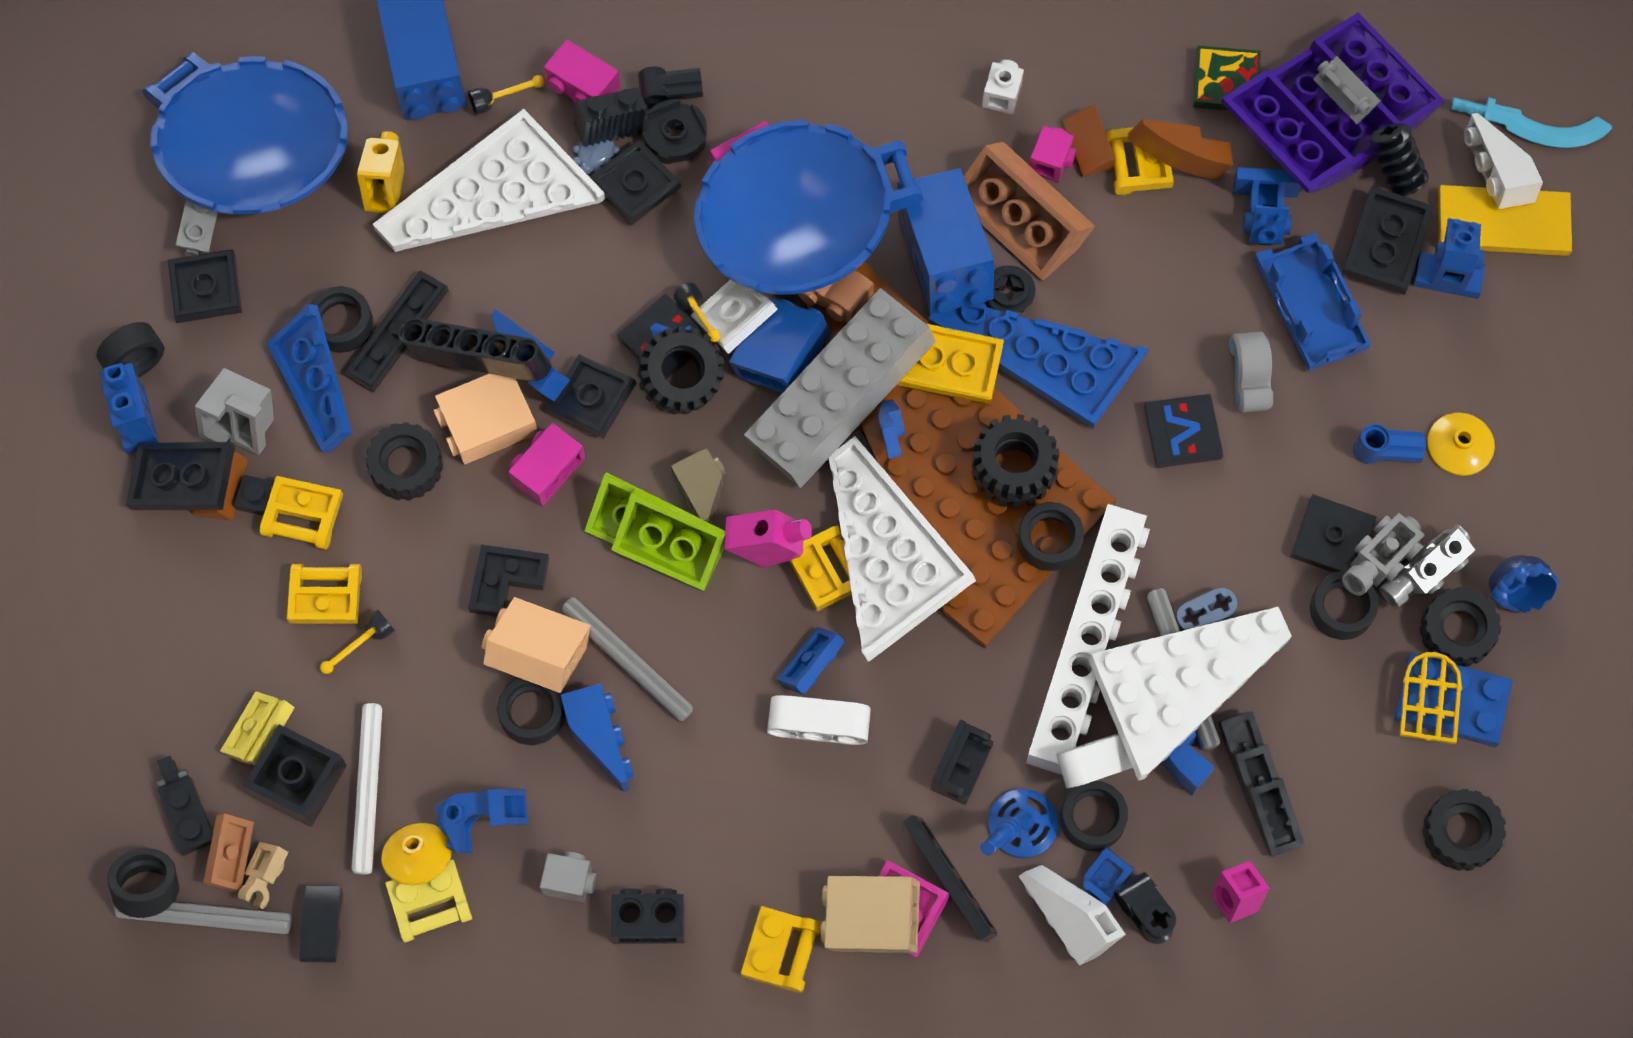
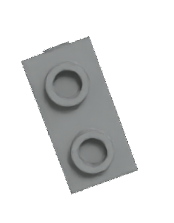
[1313,56,1381,124]
[176,200,218,256]

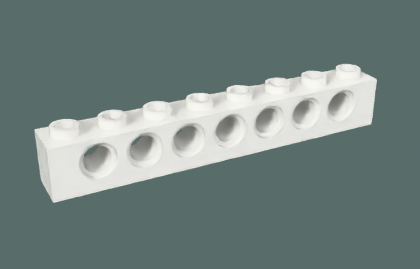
[1026,504,1150,775]

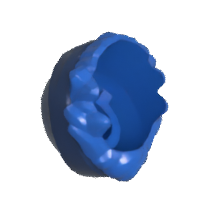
[1488,555,1559,613]

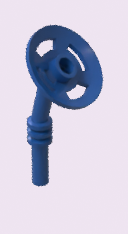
[981,789,1058,858]

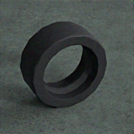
[311,286,373,353]
[96,322,165,377]
[1018,502,1084,571]
[1310,571,1379,640]
[497,678,565,746]
[1060,781,1128,851]
[107,848,179,918]

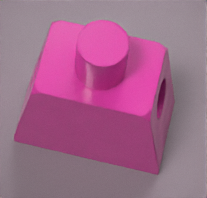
[725,510,812,568]

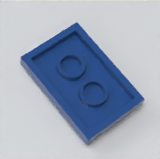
[1394,652,1512,748]

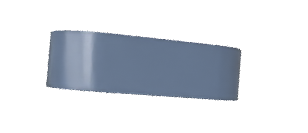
[1175,588,1238,631]

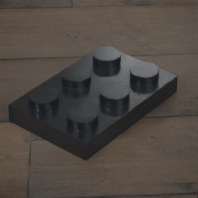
[1342,186,1434,295]
[126,442,235,510]

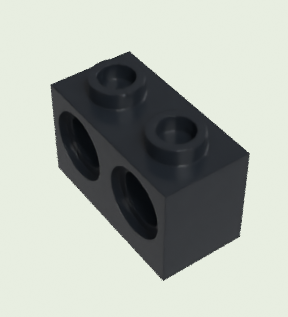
[611,888,685,944]

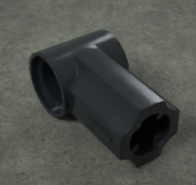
[638,66,703,109]

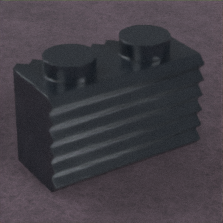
[573,87,647,147]

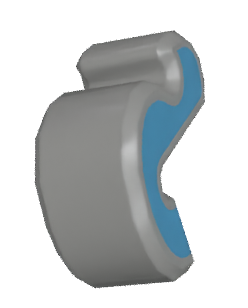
[1228,331,1273,413]

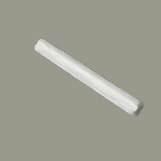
[352,703,382,875]

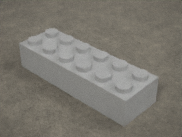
[744,288,936,489]

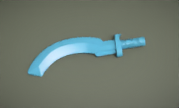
[1450,97,1612,148]

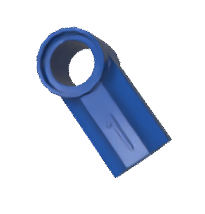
[1353,424,1426,464]

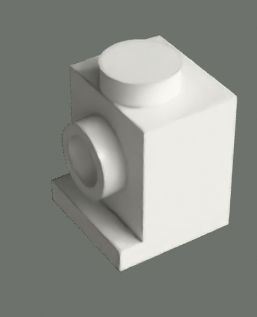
[982,60,1024,115]

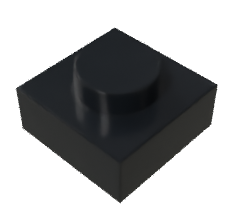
[234,475,274,516]

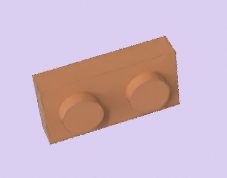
[203,813,254,892]

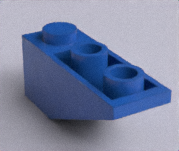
[560,683,634,792]

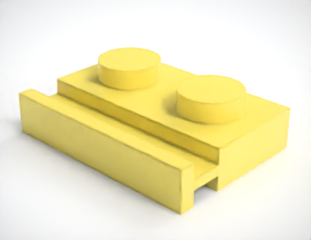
[220,691,295,766]

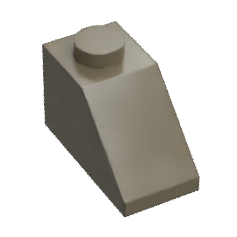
[671,448,726,524]

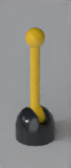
[468,75,545,115]
[674,283,721,342]
[320,609,395,674]

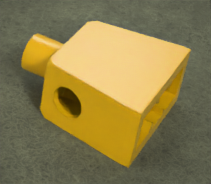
[357,131,404,213]

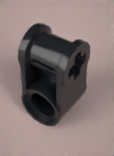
[1114,872,1176,944]

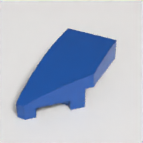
[879,399,905,459]
[1083,847,1135,906]

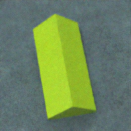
[585,472,725,591]

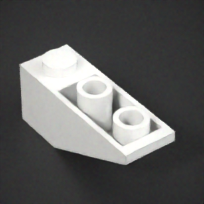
[1464,113,1543,209]
[1019,865,1126,966]

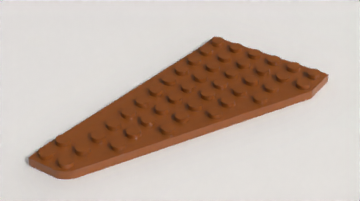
[803,262,1116,649]

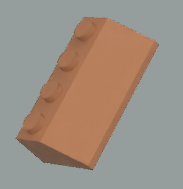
[964,142,1095,280]

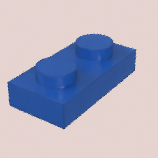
[776,627,845,695]

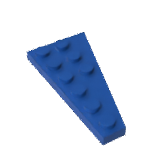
[928,303,1149,429]

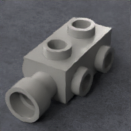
[1342,513,1425,596]
[1379,525,1475,609]

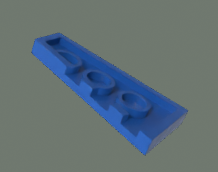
[267,304,352,452]

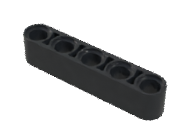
[398,318,551,381]

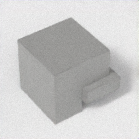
[195,368,274,455]

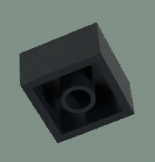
[243,724,347,827]

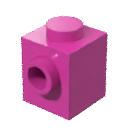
[1029,126,1077,183]

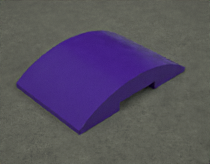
[1220,13,1445,193]

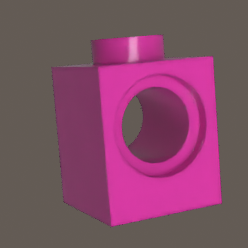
[1210,861,1270,923]

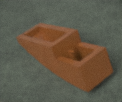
[1128,119,1233,180]

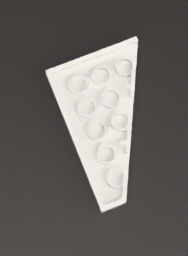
[373,109,605,252]
[829,436,976,662]
[1088,607,1292,781]

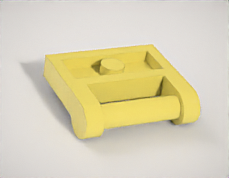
[386,859,473,943]

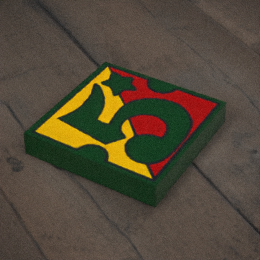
[1193,45,1261,110]

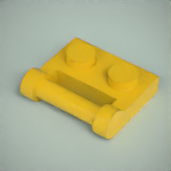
[1106,127,1174,195]
[260,476,343,550]
[789,526,852,611]
[287,564,362,624]
[741,906,822,993]

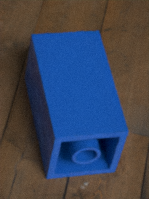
[377,0,467,120]
[897,168,994,314]

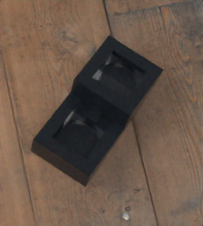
[300,886,343,962]

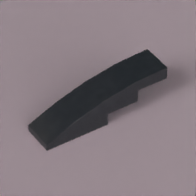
[1218,711,1305,857]

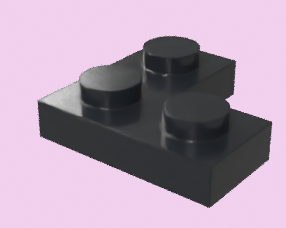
[468,544,550,617]

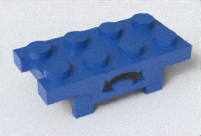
[1254,233,1371,371]

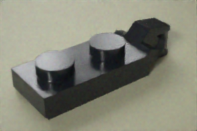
[156,756,213,856]

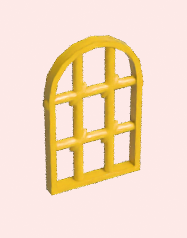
[1399,652,1462,744]

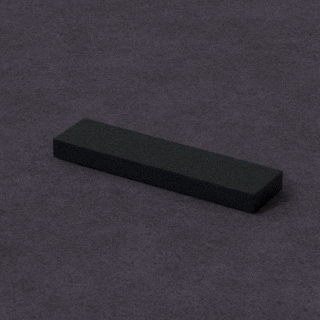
[345,270,449,393]
[903,815,998,942]

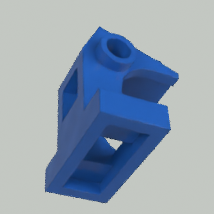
[1233,167,1301,245]
[1413,218,1485,299]
[435,789,528,853]

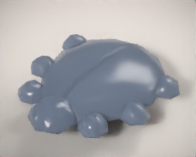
[572,138,620,175]

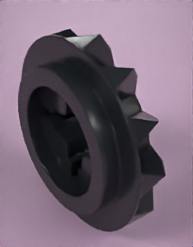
[986,265,1036,313]

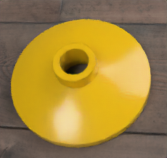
[1427,413,1495,476]
[381,823,452,885]

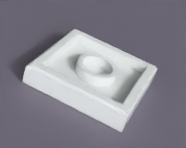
[691,280,777,354]

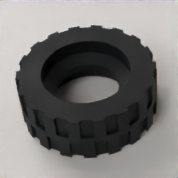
[365,422,443,501]
[1420,587,1501,667]
[1422,789,1506,871]

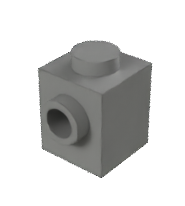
[540,852,597,903]

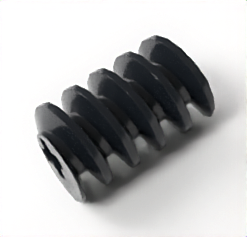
[1369,123,1429,196]

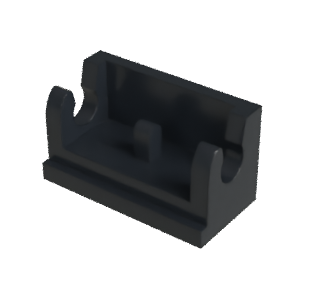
[930,719,994,806]

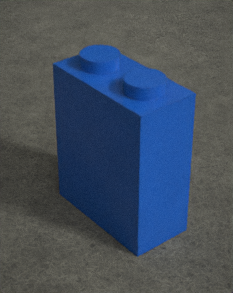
[729,297,831,393]

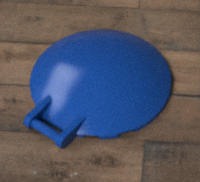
[142,52,348,214]
[694,120,923,295]

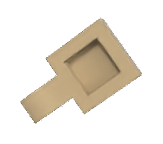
[238,842,288,909]

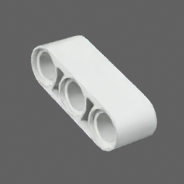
[767,695,871,745]
[1056,733,1133,788]

